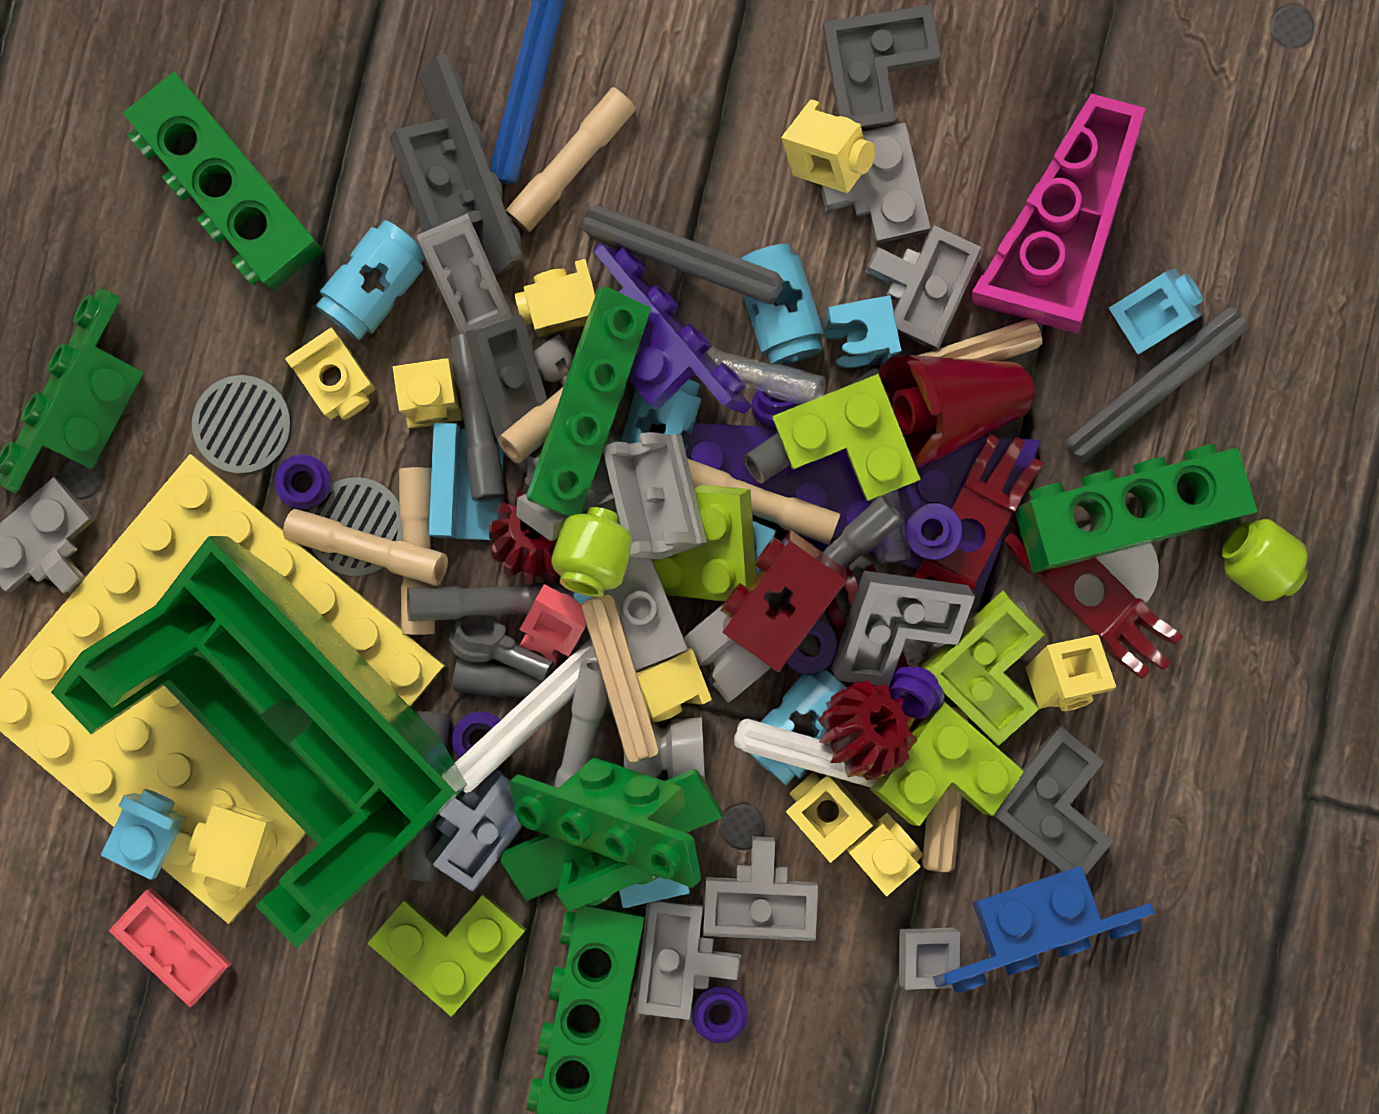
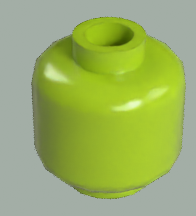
[551,507,632,597]
[1222,519,1308,602]

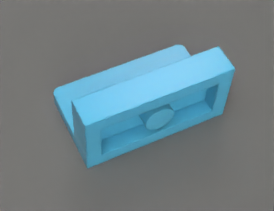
[429,423,505,540]

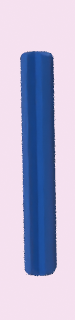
[490,0,565,184]

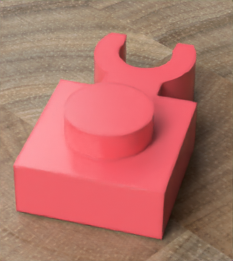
[519,584,586,668]

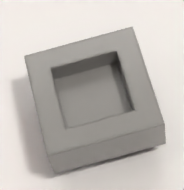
[899,928,960,990]

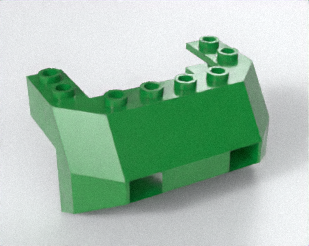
[51,536,468,949]

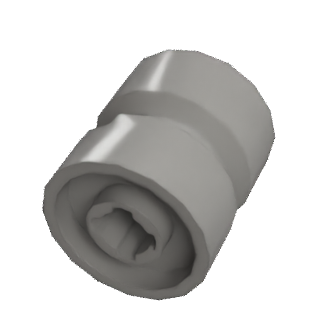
[684,605,771,703]
[624,718,705,781]

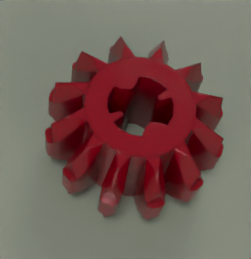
[489,491,558,587]
[818,680,917,781]

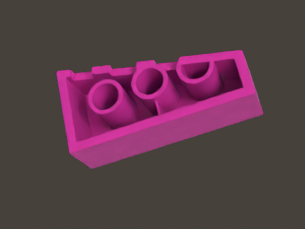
[972,94,1146,334]

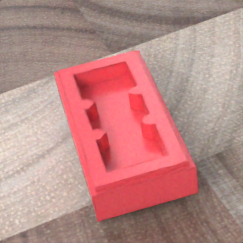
[109,888,232,1007]

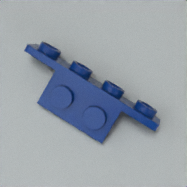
[933,866,1155,994]

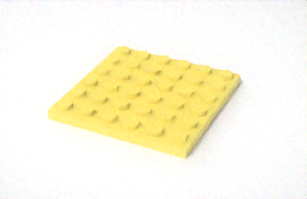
[0,454,446,924]

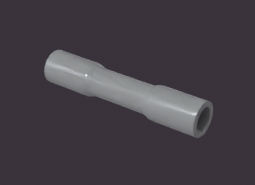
[554,660,608,788]

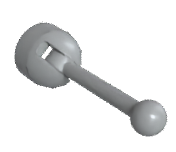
[534,334,622,445]

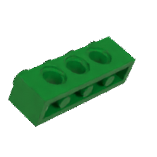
[123,71,323,291]
[1015,443,1258,574]
[526,903,646,1114]

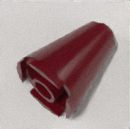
[878,355,1035,467]

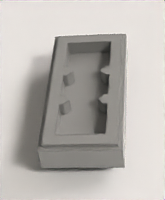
[417,213,512,334]
[604,557,688,671]

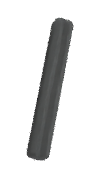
[582,205,784,304]
[1065,307,1249,463]

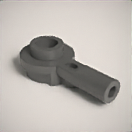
[449,615,555,681]

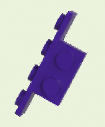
[593,242,752,414]

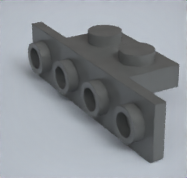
[389,54,522,277]

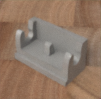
[603,432,707,560]

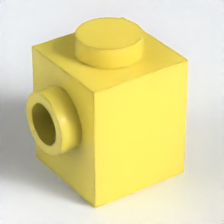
[188,803,277,894]

